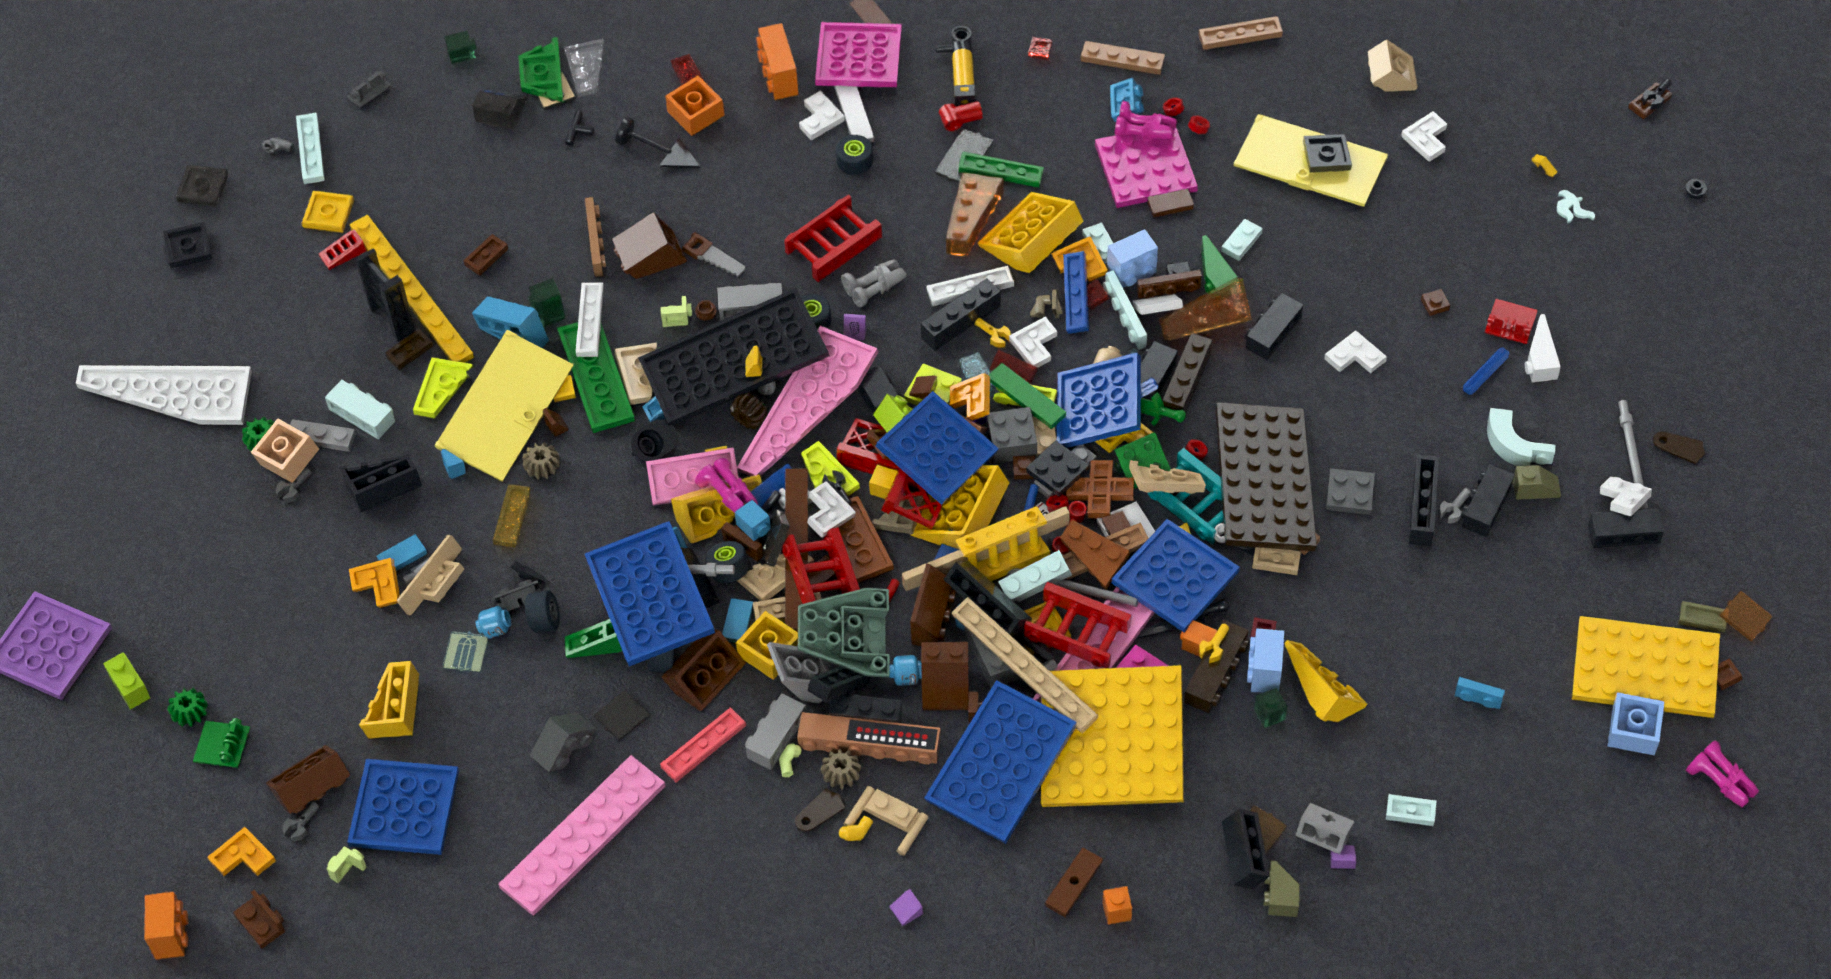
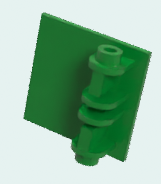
[1115,432,1171,489]
[193,718,251,768]

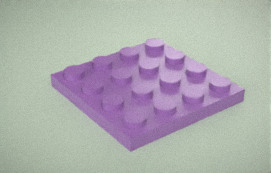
[0,592,112,700]

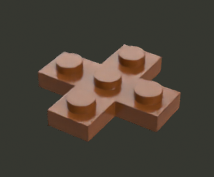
[1066,460,1135,518]

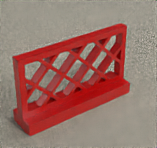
[836,418,918,488]
[881,468,943,530]

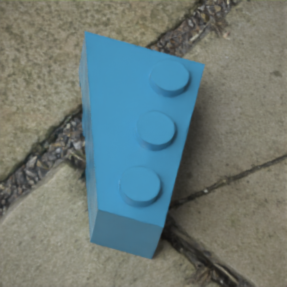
[472,296,549,348]

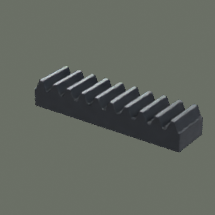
[807,666,872,702]

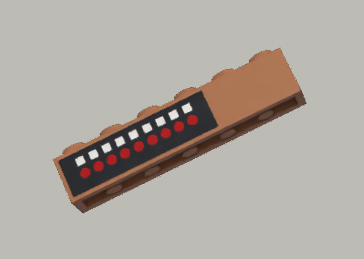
[797,712,941,764]

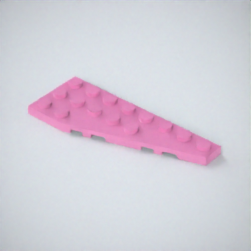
[737,326,878,476]

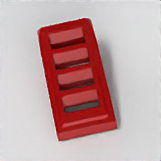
[319,229,366,270]

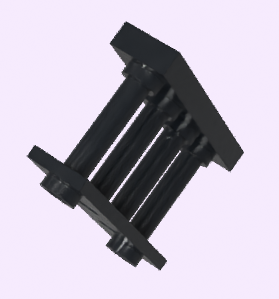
[355,248,416,342]

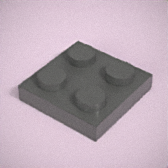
[1326,468,1375,515]

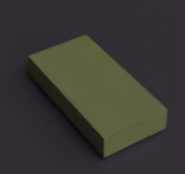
[1678,601,1728,633]

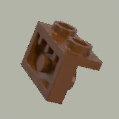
[233,890,285,949]

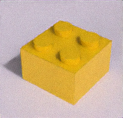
[736,611,798,680]

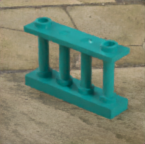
[1147,448,1224,544]

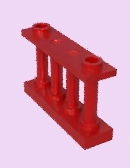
[784,194,882,282]
[782,527,860,604]
[1024,581,1131,669]

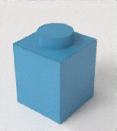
[735,500,771,541]

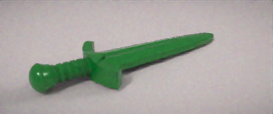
[1141,392,1186,426]

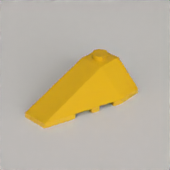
[671,475,762,543]
[1284,640,1367,722]

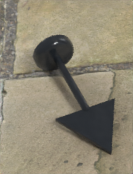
[615,117,700,168]

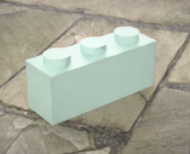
[325,380,395,440]
[998,550,1072,603]

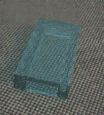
[959,352,996,391]

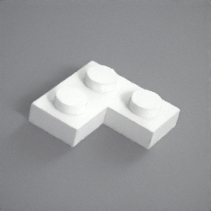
[799,91,845,140]
[1401,112,1447,162]
[1009,317,1057,370]
[1324,331,1387,373]
[1600,477,1652,516]
[807,481,856,538]

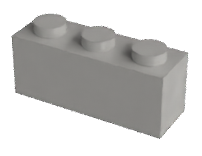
[717,283,782,321]
[745,694,806,770]

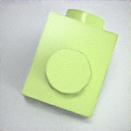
[327,846,367,883]

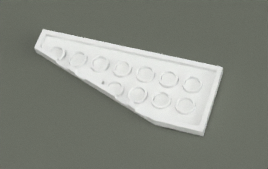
[76,366,252,425]

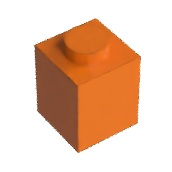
[1180,620,1217,657]
[1103,886,1132,925]

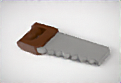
[682,232,745,278]

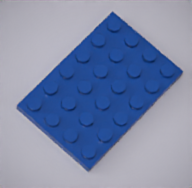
[585,521,715,666]
[924,680,1077,844]

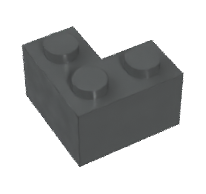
[530,712,596,772]

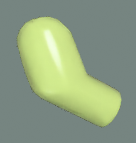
[779,743,802,777]

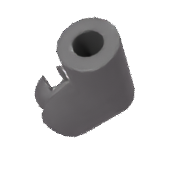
[262,137,295,153]

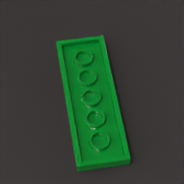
[557,322,635,433]

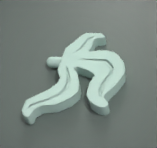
[1557,190,1595,223]

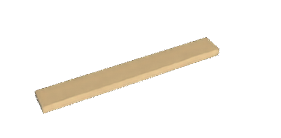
[902,507,1069,591]
[952,597,1099,734]

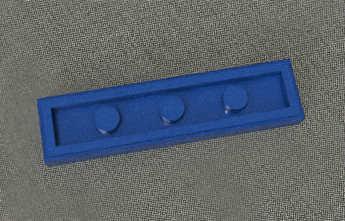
[1063,251,1089,334]

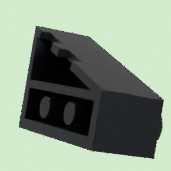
[340,454,422,512]

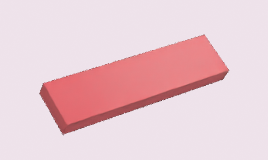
[660,707,746,782]

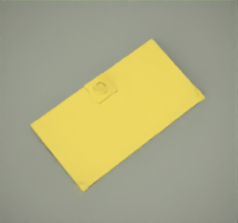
[1234,114,1388,207]
[434,330,574,482]

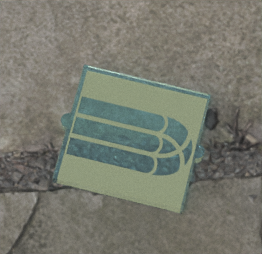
[443,631,488,672]

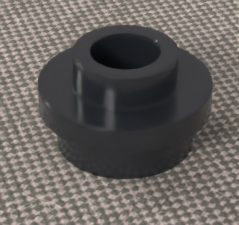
[1685,179,1707,199]

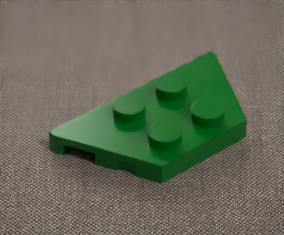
[519,37,564,102]

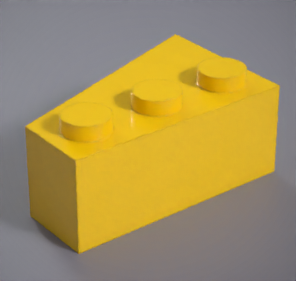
[359,661,420,739]

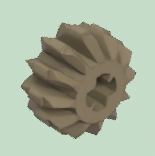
[522,442,560,480]
[821,748,861,790]

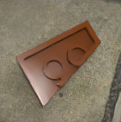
[1060,520,1130,590]

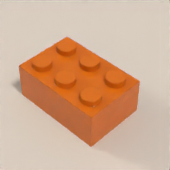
[756,23,798,100]

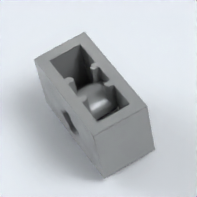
[1296,803,1354,854]

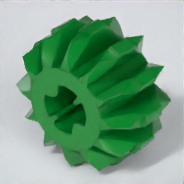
[242,416,274,452]
[167,688,208,727]

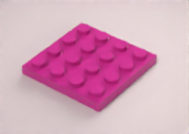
[815,22,902,87]
[1095,128,1198,208]

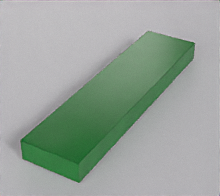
[958,152,1044,188]
[988,363,1066,429]

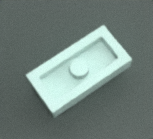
[1221,219,1263,261]
[1082,223,1113,264]
[1386,794,1436,826]

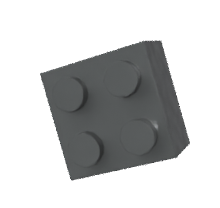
[987,407,1037,464]

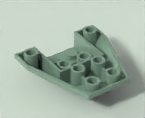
[798,588,890,677]

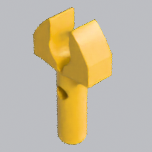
[975,318,1011,348]
[1199,624,1229,663]

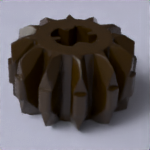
[730,393,768,430]

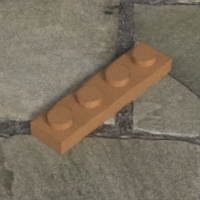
[1199,16,1283,50]
[1081,41,1165,75]
[585,197,606,277]
[1063,522,1149,579]

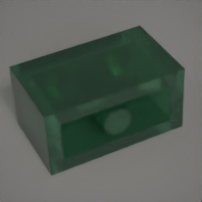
[527,278,566,327]

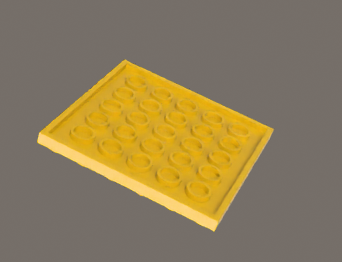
[1041,665,1184,807]

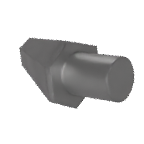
[403,558,429,585]

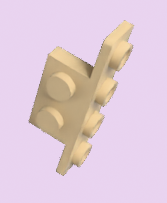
[397,535,464,615]

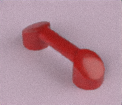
[1052,501,1087,555]

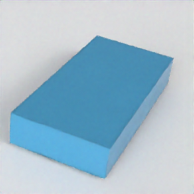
[376,534,427,571]
[722,598,753,643]

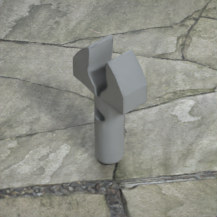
[1439,488,1471,523]

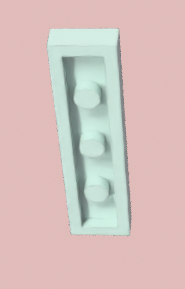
[296,113,325,184]
[1103,270,1147,350]

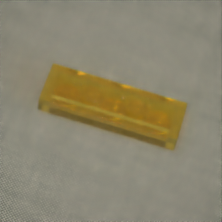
[493,484,531,548]

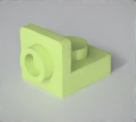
[661,296,692,327]

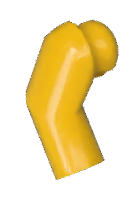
[839,816,873,841]

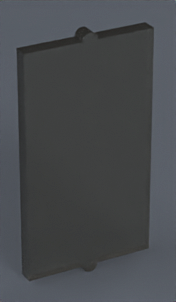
[935,129,993,185]

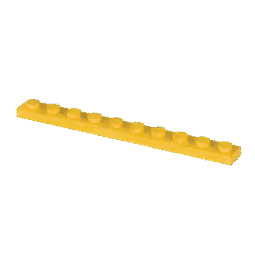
[349,215,474,363]

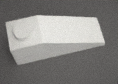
[1525,314,1560,383]

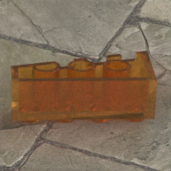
[946,172,1004,257]
[1159,277,1252,340]

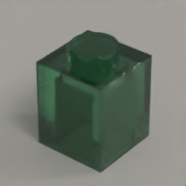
[444,30,477,64]
[1254,688,1287,728]

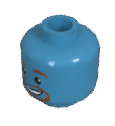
[476,606,512,639]
[889,655,922,686]

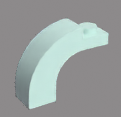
[1487,408,1555,466]

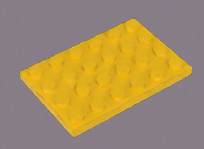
[1572,616,1720,718]

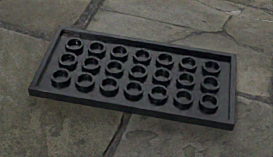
[638,288,830,426]

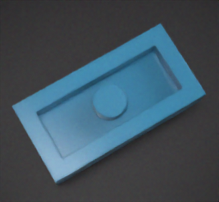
[1454,677,1505,709]

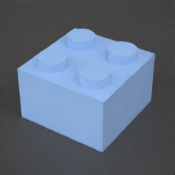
[1107,229,1158,288]
[1247,629,1284,694]
[1607,692,1665,755]

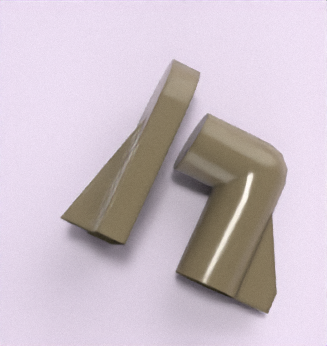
[1030,289,1063,318]

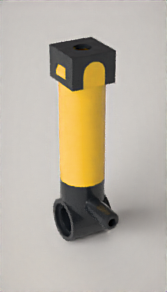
[935,26,975,106]

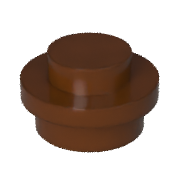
[695,300,717,321]

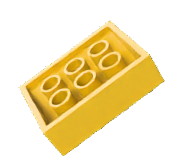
[978,192,1083,273]
[910,465,1009,550]

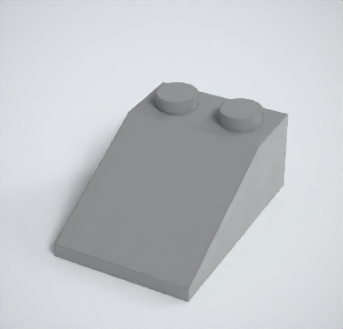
[767,642,829,703]

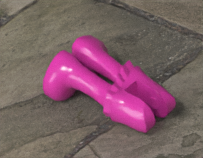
[1115,101,1177,140]
[695,458,758,513]
[1686,740,1759,807]

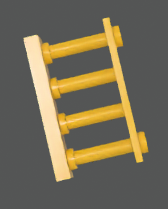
[955,506,1051,581]

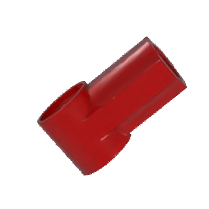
[939,101,983,131]

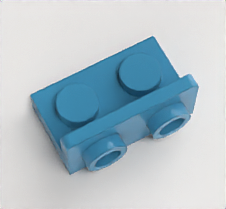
[1110,78,1144,122]

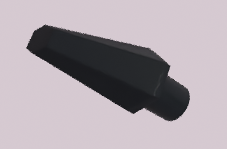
[510,560,546,583]

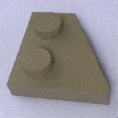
[872,491,925,534]

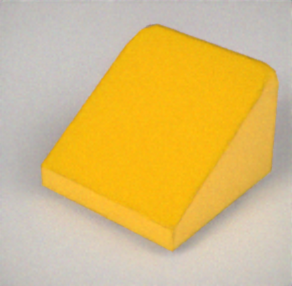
[745,346,762,377]

